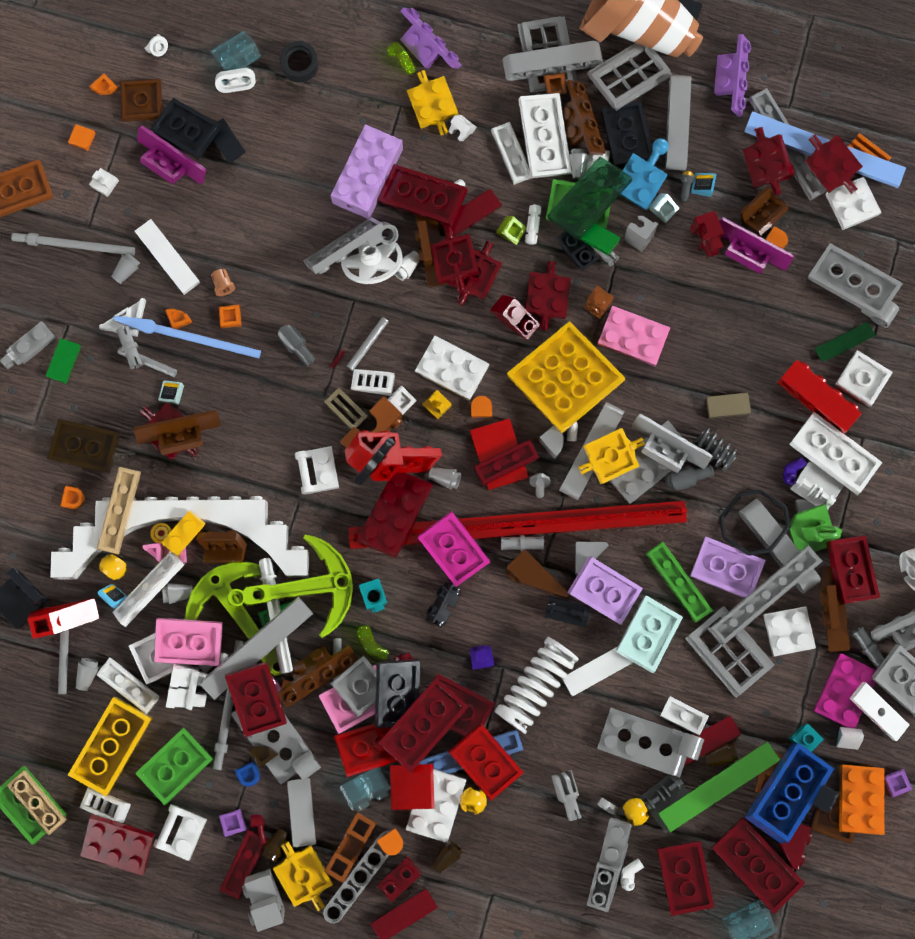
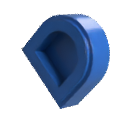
[234,761,260,787]

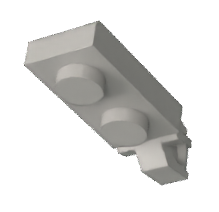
[0,321,56,369]

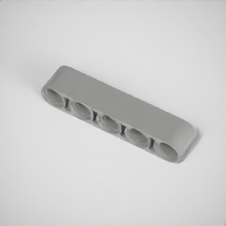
[502,41,603,81]
[665,74,691,171]
[559,402,625,500]
[739,499,821,594]
[323,830,391,924]

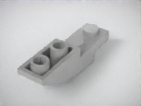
[587,818,632,912]

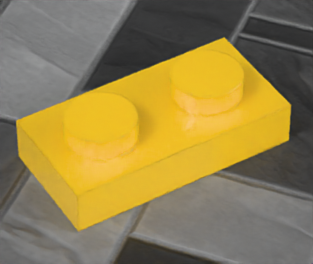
[161,510,206,556]

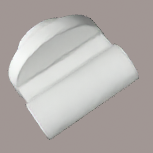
[144,34,168,56]

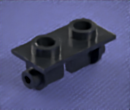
[425,582,461,628]
[545,597,591,628]

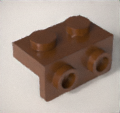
[740,186,789,236]
[197,530,247,563]

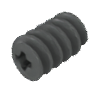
[693,427,737,473]

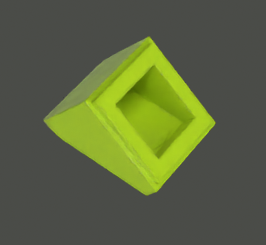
[496,216,527,245]

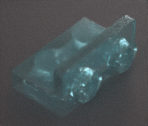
[211,30,261,71]
[722,901,778,939]

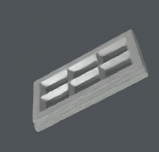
[517,16,577,93]
[587,43,673,111]
[685,606,775,698]

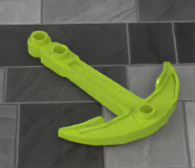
[227,534,353,638]
[185,562,283,676]

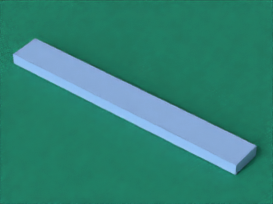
[744,111,906,188]

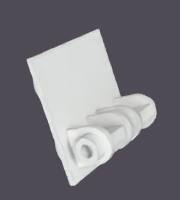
[791,460,844,510]

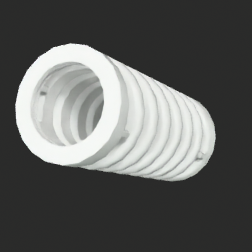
[494,637,579,734]

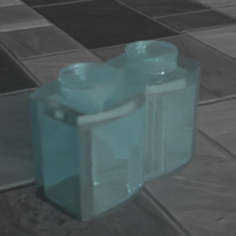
[340,767,391,811]

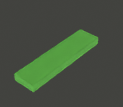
[645,542,713,623]

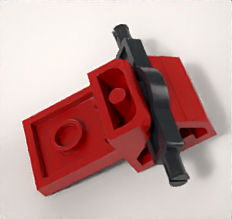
[345,430,442,485]

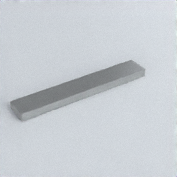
[748,88,827,201]
[710,545,822,644]
[199,597,313,700]

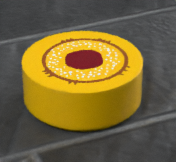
[151,523,172,544]

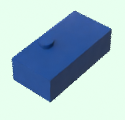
[744,743,834,844]

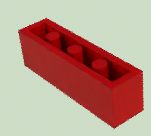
[777,360,862,434]

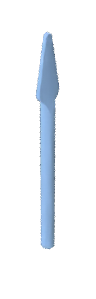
[114,316,261,358]

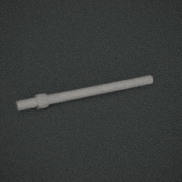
[12,233,135,256]
[213,640,244,770]

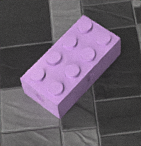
[331,124,403,219]

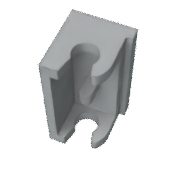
[624,216,658,253]

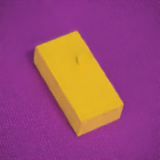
[68,697,153,796]

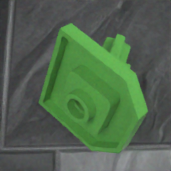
[788,503,842,552]

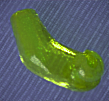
[387,42,417,75]
[357,625,389,660]

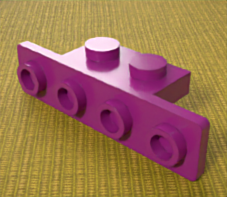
[137,125,206,185]
[719,217,794,274]

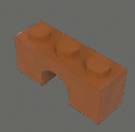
[340,396,403,449]
[324,812,377,883]

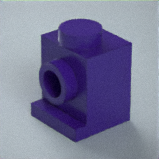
[469,645,494,670]

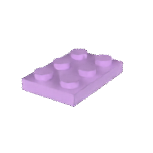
[690,537,765,598]
[567,556,643,625]

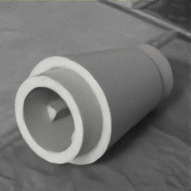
[569,149,589,180]
[111,253,140,284]
[428,467,461,490]
[162,583,193,604]
[75,658,99,691]

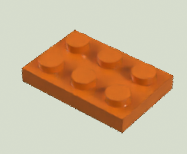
[839,765,885,835]

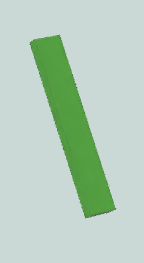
[658,742,780,832]

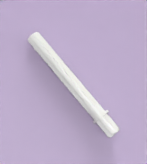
[259,558,293,673]

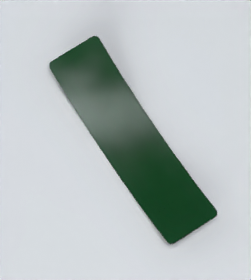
[814,322,875,362]

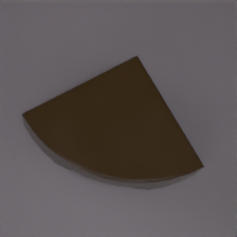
[247,745,278,768]

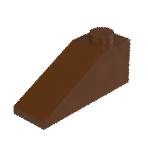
[506,549,570,599]

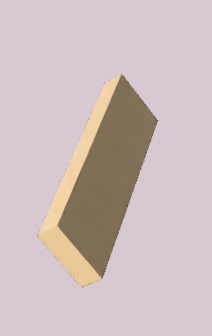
[97,467,141,555]

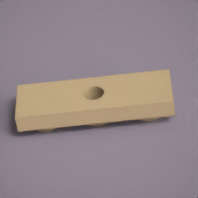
[7,770,67,835]

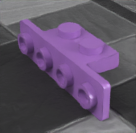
[400,8,462,69]
[714,34,751,117]

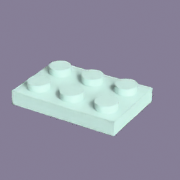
[616,596,683,673]

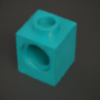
[359,578,388,613]
[788,724,824,752]

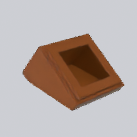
[543,73,567,95]

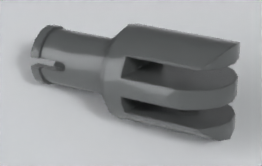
[278,325,316,367]
[665,464,714,490]

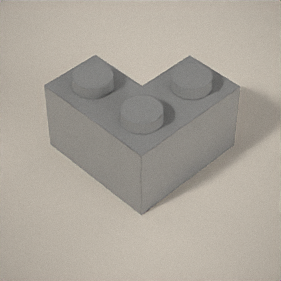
[242,868,285,932]

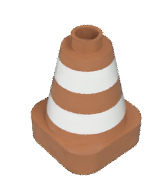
[579,0,703,58]

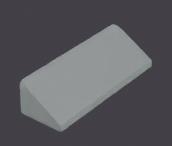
[287,778,316,847]

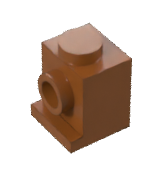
[583,285,614,320]

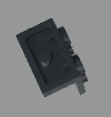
[0,568,48,629]

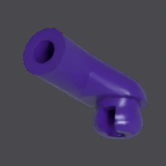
[783,457,807,485]

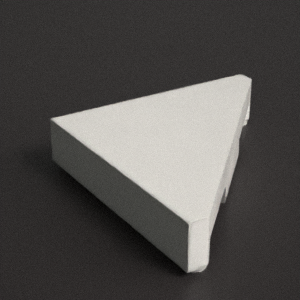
[99,298,146,337]

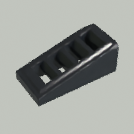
[814,785,839,814]

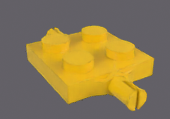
[407,70,459,135]
[578,428,645,484]
[273,841,333,911]

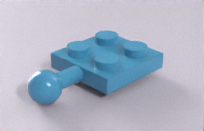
[611,138,669,210]

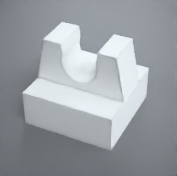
[448,115,477,141]
[89,168,119,197]

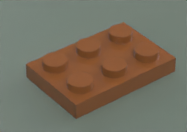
[0,159,54,217]

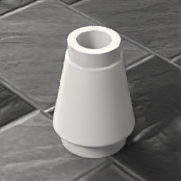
[394,251,419,281]

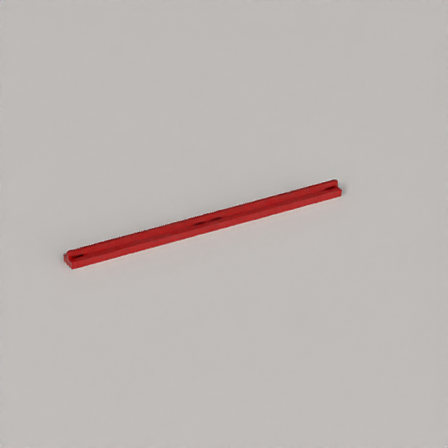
[349,501,687,549]

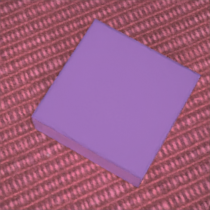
[884,769,912,798]
[219,809,246,837]

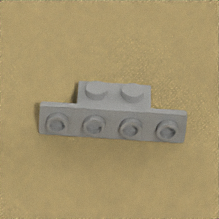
[632,414,713,473]
[870,608,915,651]

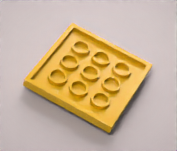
[507,321,625,433]

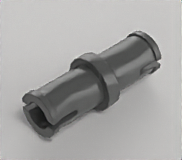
[851,626,885,669]

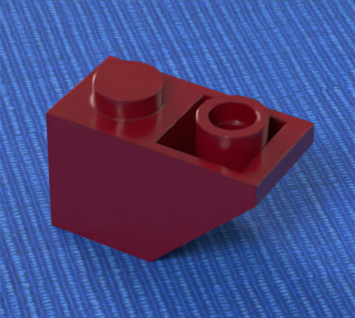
[490,294,540,340]
[777,824,812,870]

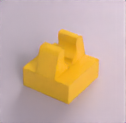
[422,390,452,420]

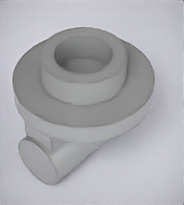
[529,473,551,498]

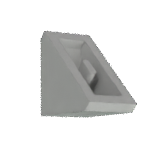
[574,542,609,576]

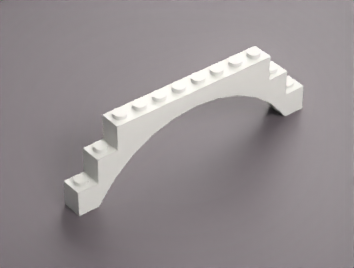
[50,496,309,580]

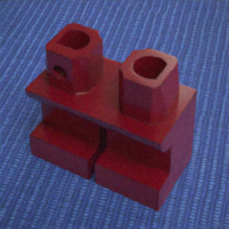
[690,210,724,258]
[377,856,422,902]

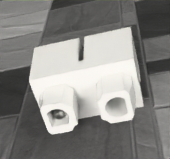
[166,663,209,710]

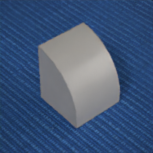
[539,425,563,459]

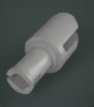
[551,769,582,821]

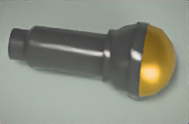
[681,171,695,202]

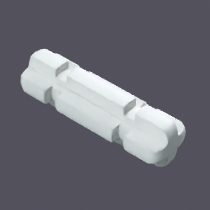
[525,204,541,245]

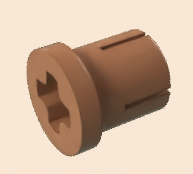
[211,269,235,296]

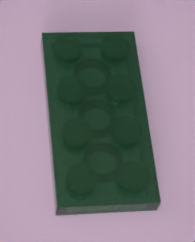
[547,156,632,240]

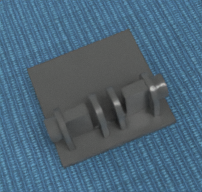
[639,774,689,833]

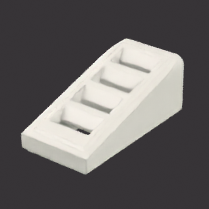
[351,369,395,396]
[79,787,131,823]

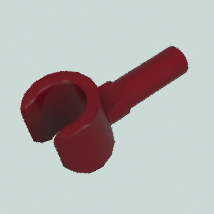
[251,814,267,845]

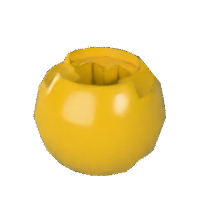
[99,554,126,580]
[460,787,487,815]
[623,798,649,826]

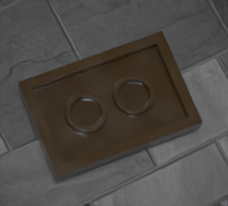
[47,419,120,474]

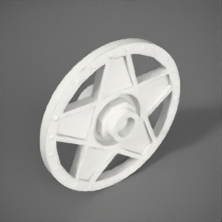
[341,236,403,284]

